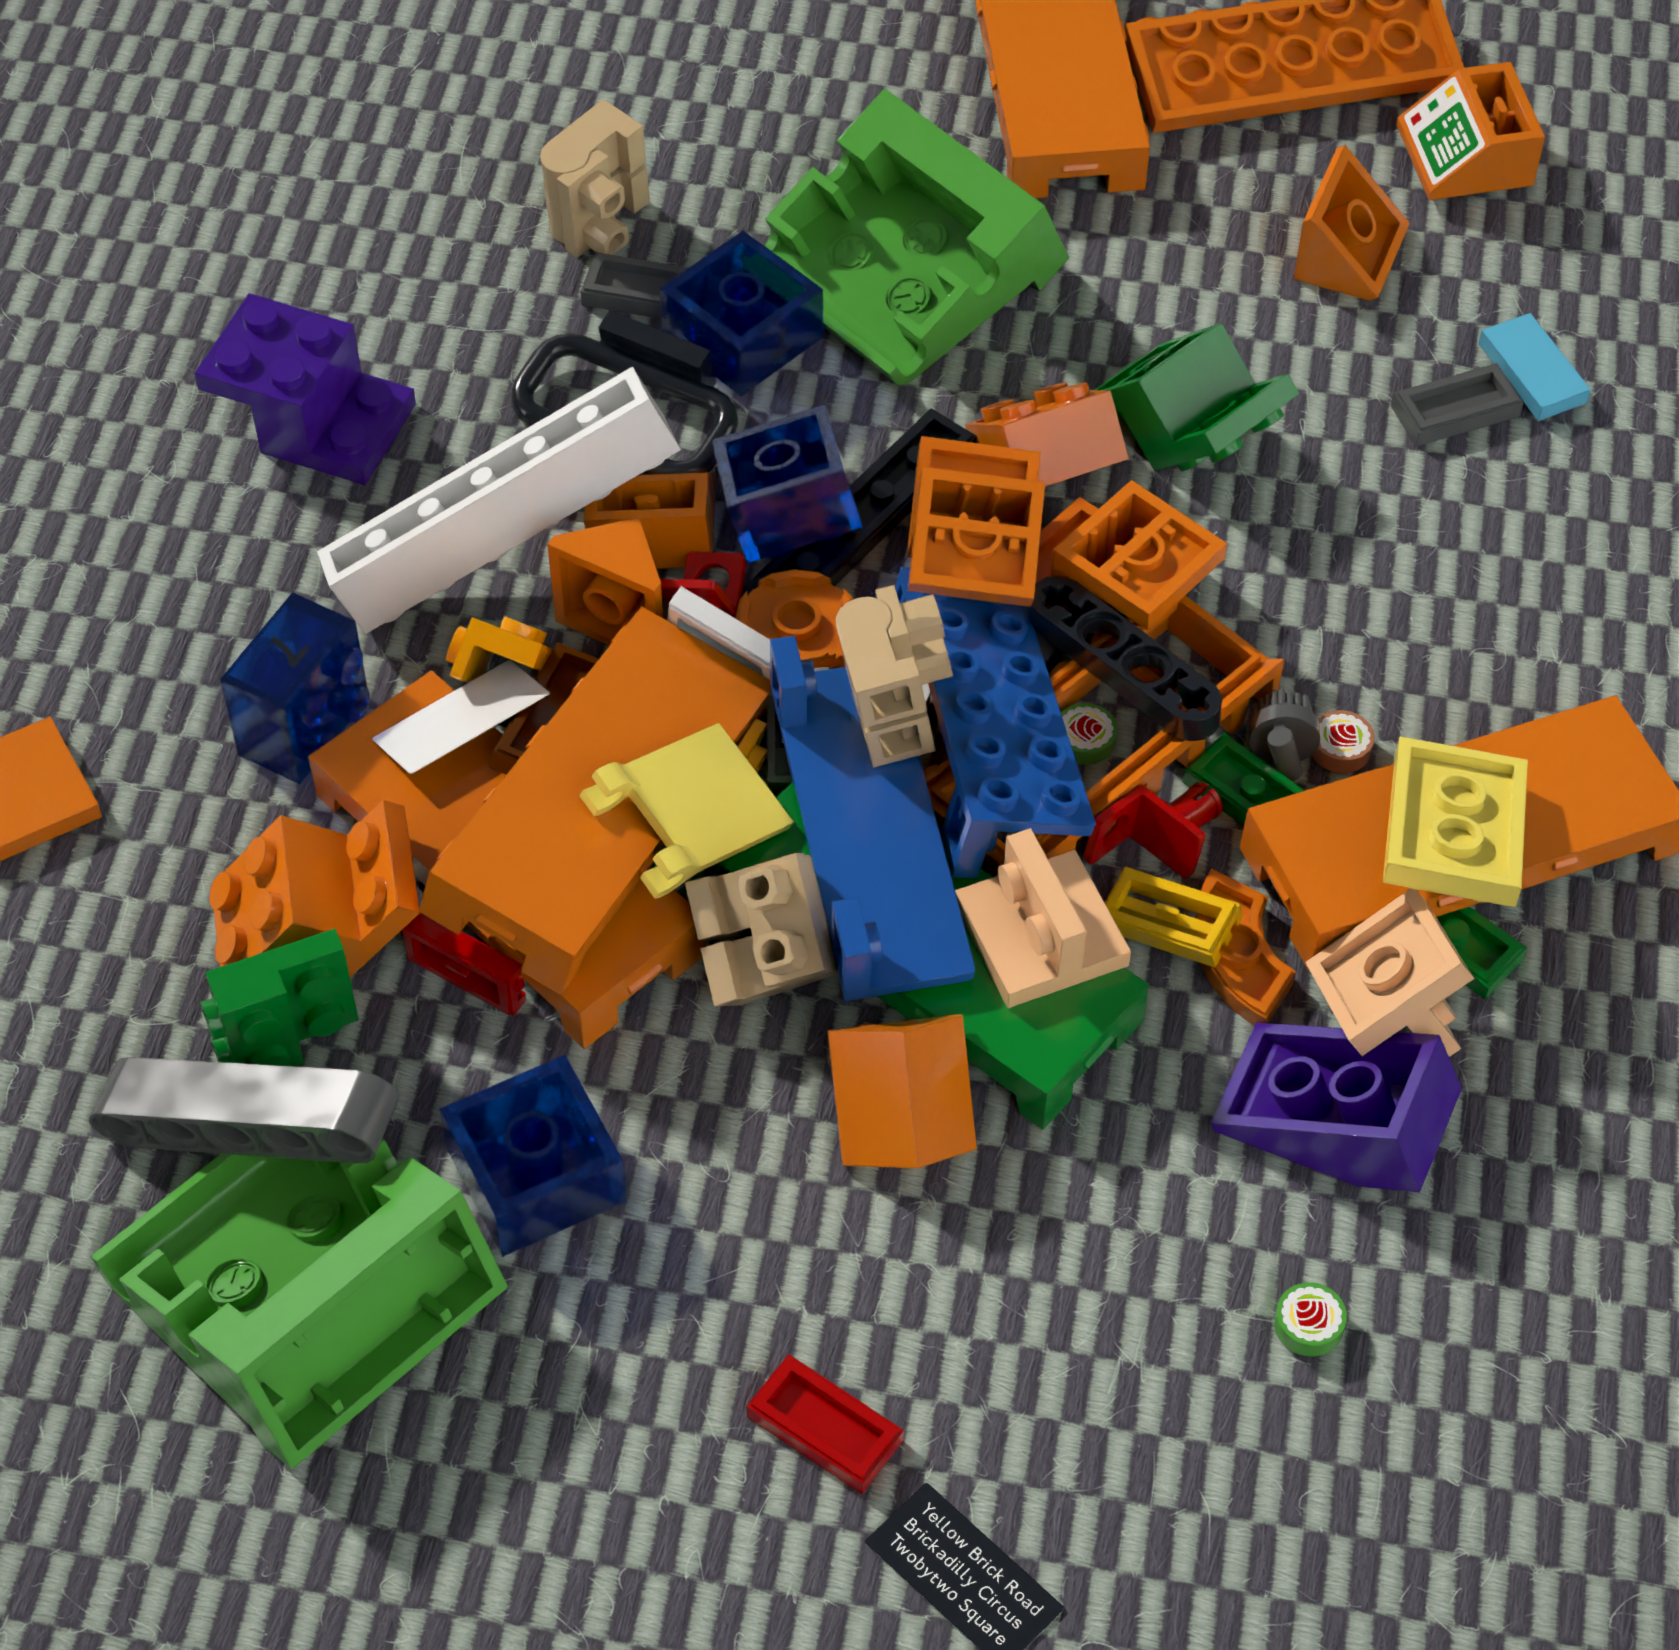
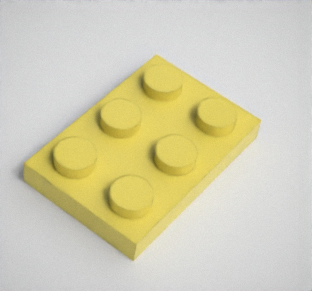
[1382,736,1528,908]

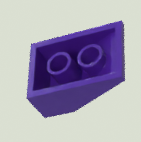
[1211,1022,1462,1192]

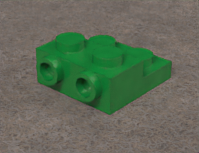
[200,928,359,1067]

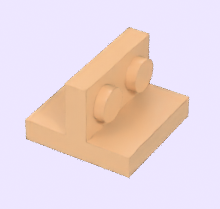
[955,828,1131,1008]
[1305,889,1474,1057]

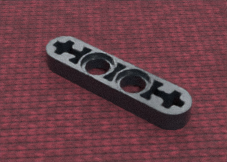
[1029,576,1222,741]

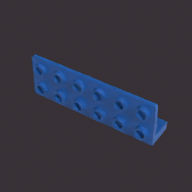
[895,567,1096,878]
[770,635,975,1001]

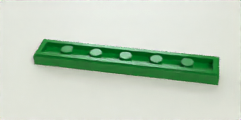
[1183,733,1528,1000]

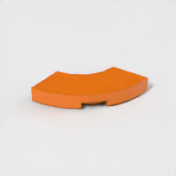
[1195,868,1296,1026]

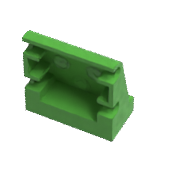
[734,88,1069,385]
[90,1138,508,1469]

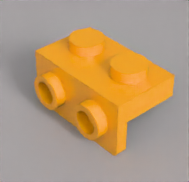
[446,616,553,683]

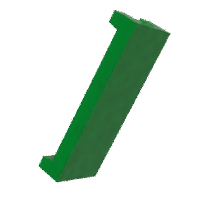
[713,782,1149,1130]

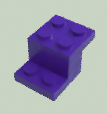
[194,293,416,485]

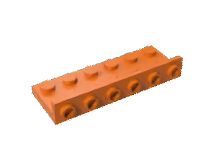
[1125,0,1464,133]

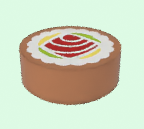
[1312,710,1375,773]

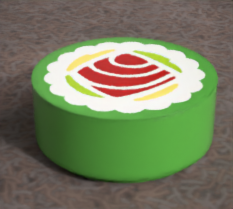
[1061,703,1118,765]
[1274,1282,1347,1357]

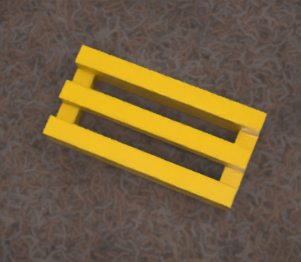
[1105,867,1244,968]

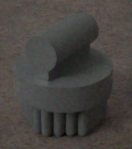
[1249,689,1320,781]

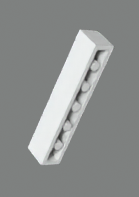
[317,366,681,634]

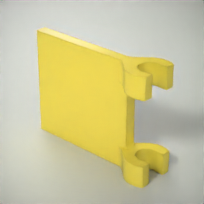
[579,723,794,899]

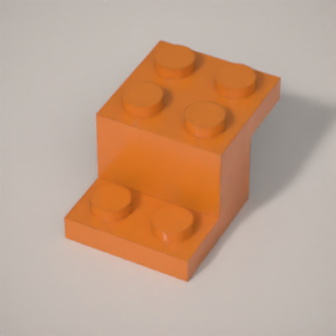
[907,436,1045,607]
[1035,480,1227,641]
[209,800,420,978]

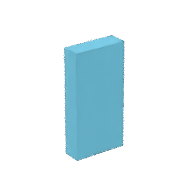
[1478,313,1591,421]

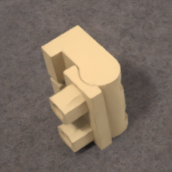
[540,99,650,258]
[836,585,953,768]
[685,853,838,1006]

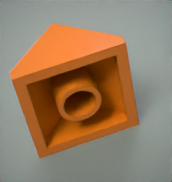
[1294,145,1410,301]
[547,517,663,646]
[827,1014,977,1168]

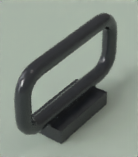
[511,310,738,475]

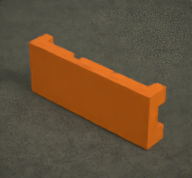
[975,0,1150,198]
[419,606,772,995]
[308,670,706,1049]
[1239,695,1679,973]

